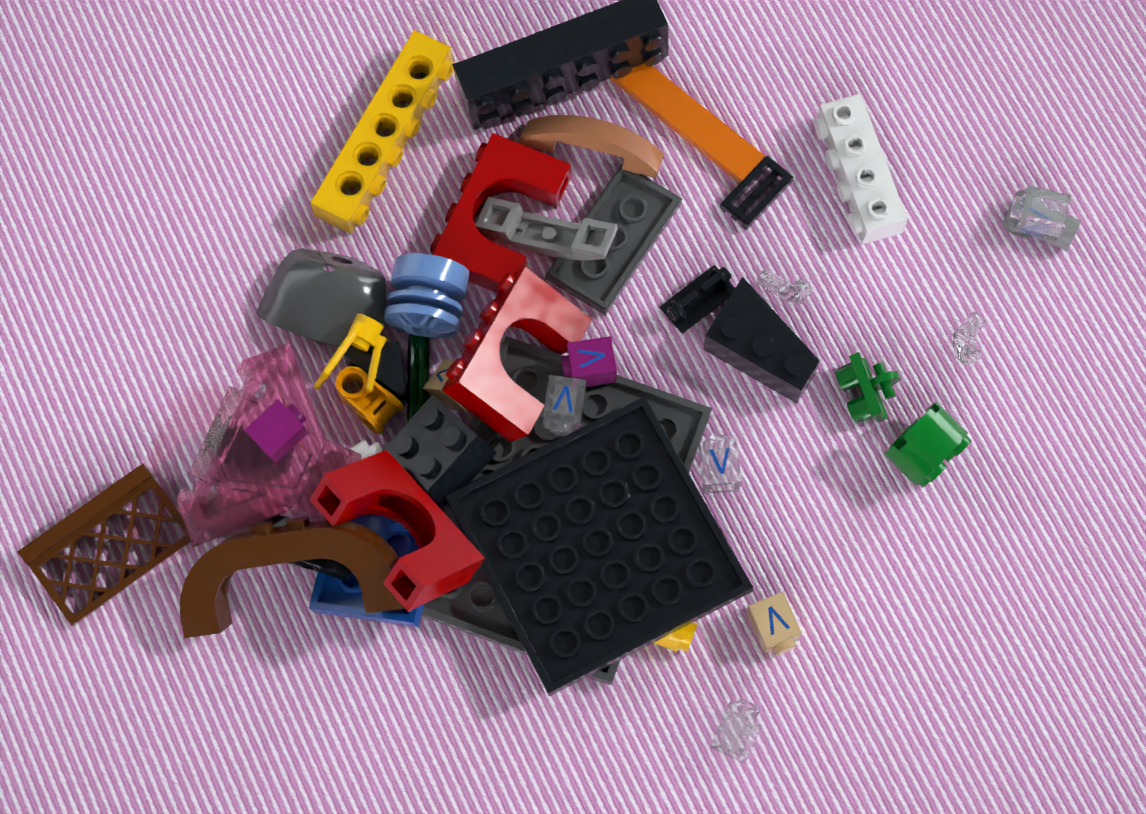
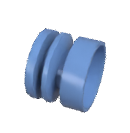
[384,253,469,339]

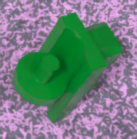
[834,352,901,423]

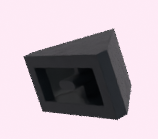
[343,341,407,406]

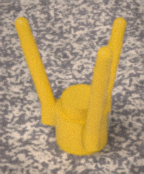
[314,313,387,392]

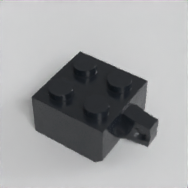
[383,395,497,506]

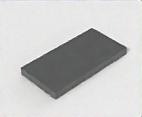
[545,163,682,316]

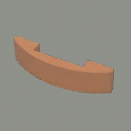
[519,115,664,178]

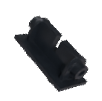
[659,264,735,334]

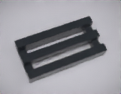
[720,156,794,231]

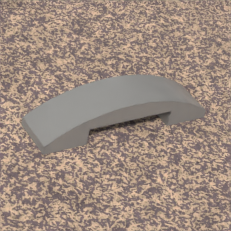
[475,197,618,261]

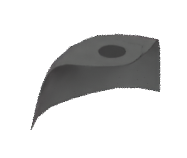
[256,248,386,348]

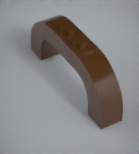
[180,516,404,638]

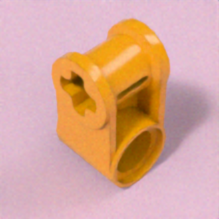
[335,366,405,435]

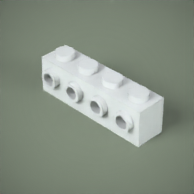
[814,94,908,245]

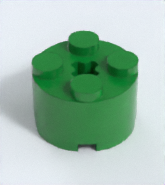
[883,401,972,488]

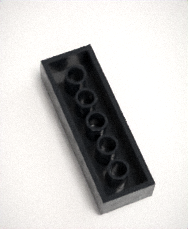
[452,0,669,130]

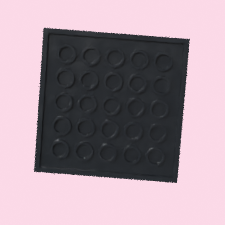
[445,396,754,697]

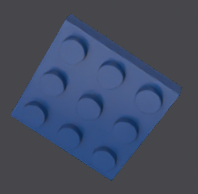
[309,514,424,627]

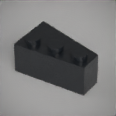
[703,277,820,404]

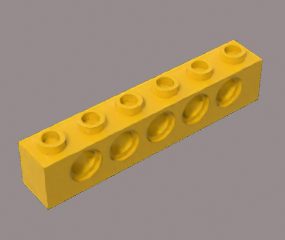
[310,30,455,235]

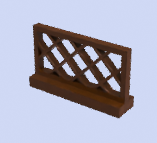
[17,463,197,626]

